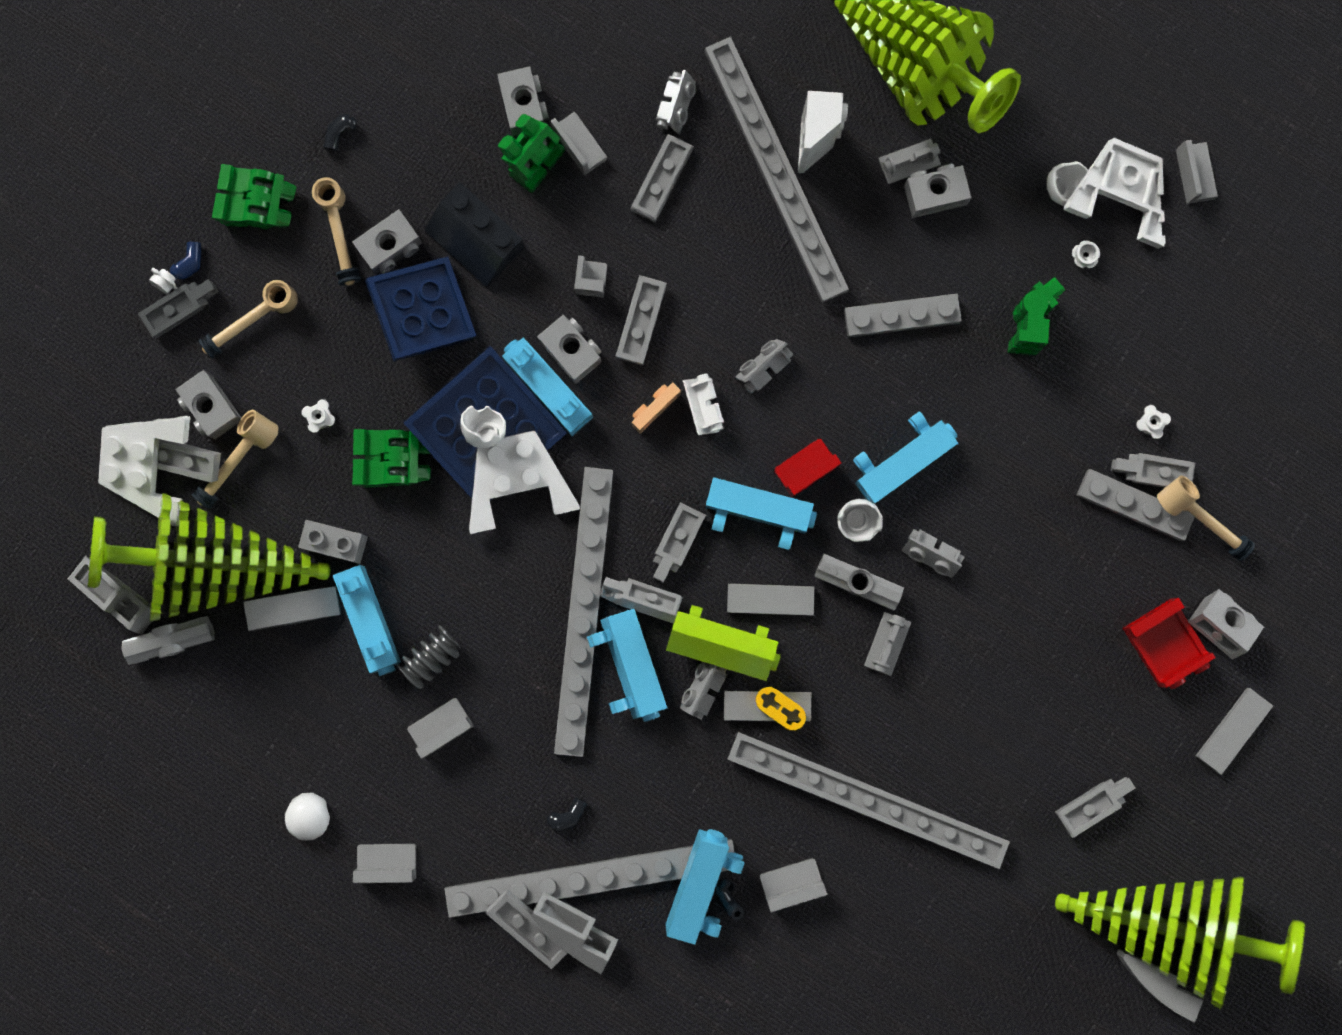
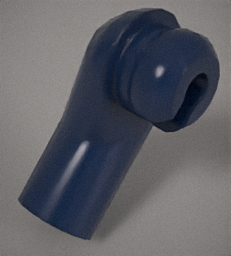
[170,242,201,280]

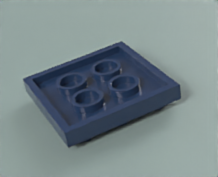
[366,257,476,362]

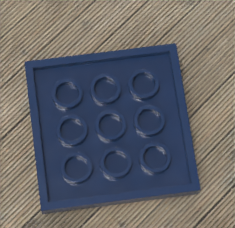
[403,346,567,501]

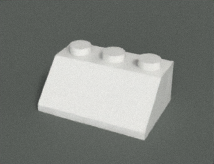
[798,91,848,173]

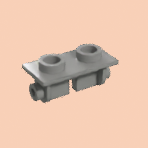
[656,70,696,134]
[878,139,941,184]
[735,339,793,394]
[901,529,964,578]
[864,612,911,676]
[680,662,728,720]

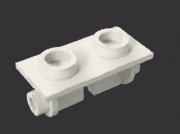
[683,374,724,435]

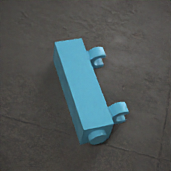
[502,337,593,436]
[853,411,958,504]
[705,477,817,550]
[332,565,401,676]
[587,608,667,722]
[666,829,744,944]

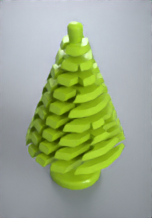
[834,0,1021,133]
[88,493,330,622]
[1055,877,1304,1009]

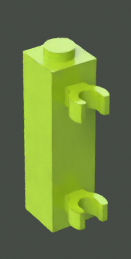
[666,605,781,681]

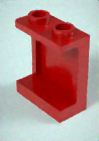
[1122,598,1216,690]

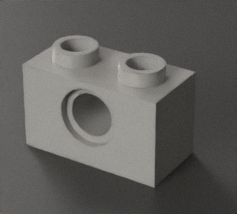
[497,66,548,136]
[904,164,971,218]
[352,209,422,275]
[537,314,602,384]
[175,370,241,439]
[298,520,368,564]
[1188,589,1264,660]

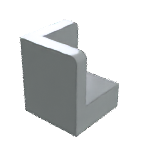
[574,255,607,298]

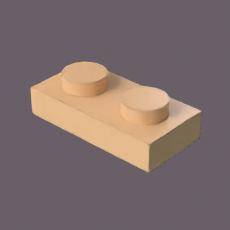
[632,383,681,434]

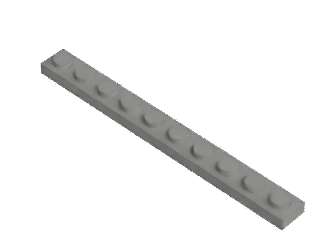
[705,37,849,303]
[554,467,613,757]
[727,732,1010,869]
[444,839,734,918]

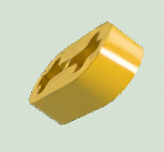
[755,687,806,730]

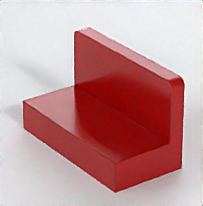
[774,439,841,498]

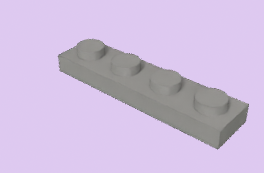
[844,293,961,338]
[1076,469,1195,542]

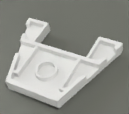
[1064,138,1165,248]
[98,416,190,526]
[469,431,580,534]

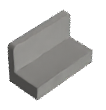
[550,112,607,176]
[1176,140,1218,204]
[407,698,474,759]
[353,843,416,883]
[760,858,827,912]

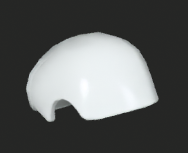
[1047,161,1088,206]
[460,406,506,448]
[837,499,883,542]
[285,793,330,840]

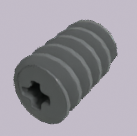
[397,625,461,689]

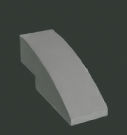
[68,556,151,635]
[243,587,341,631]
[531,892,618,974]
[1116,948,1204,1022]

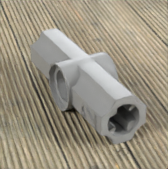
[814,554,904,611]
[121,616,215,665]

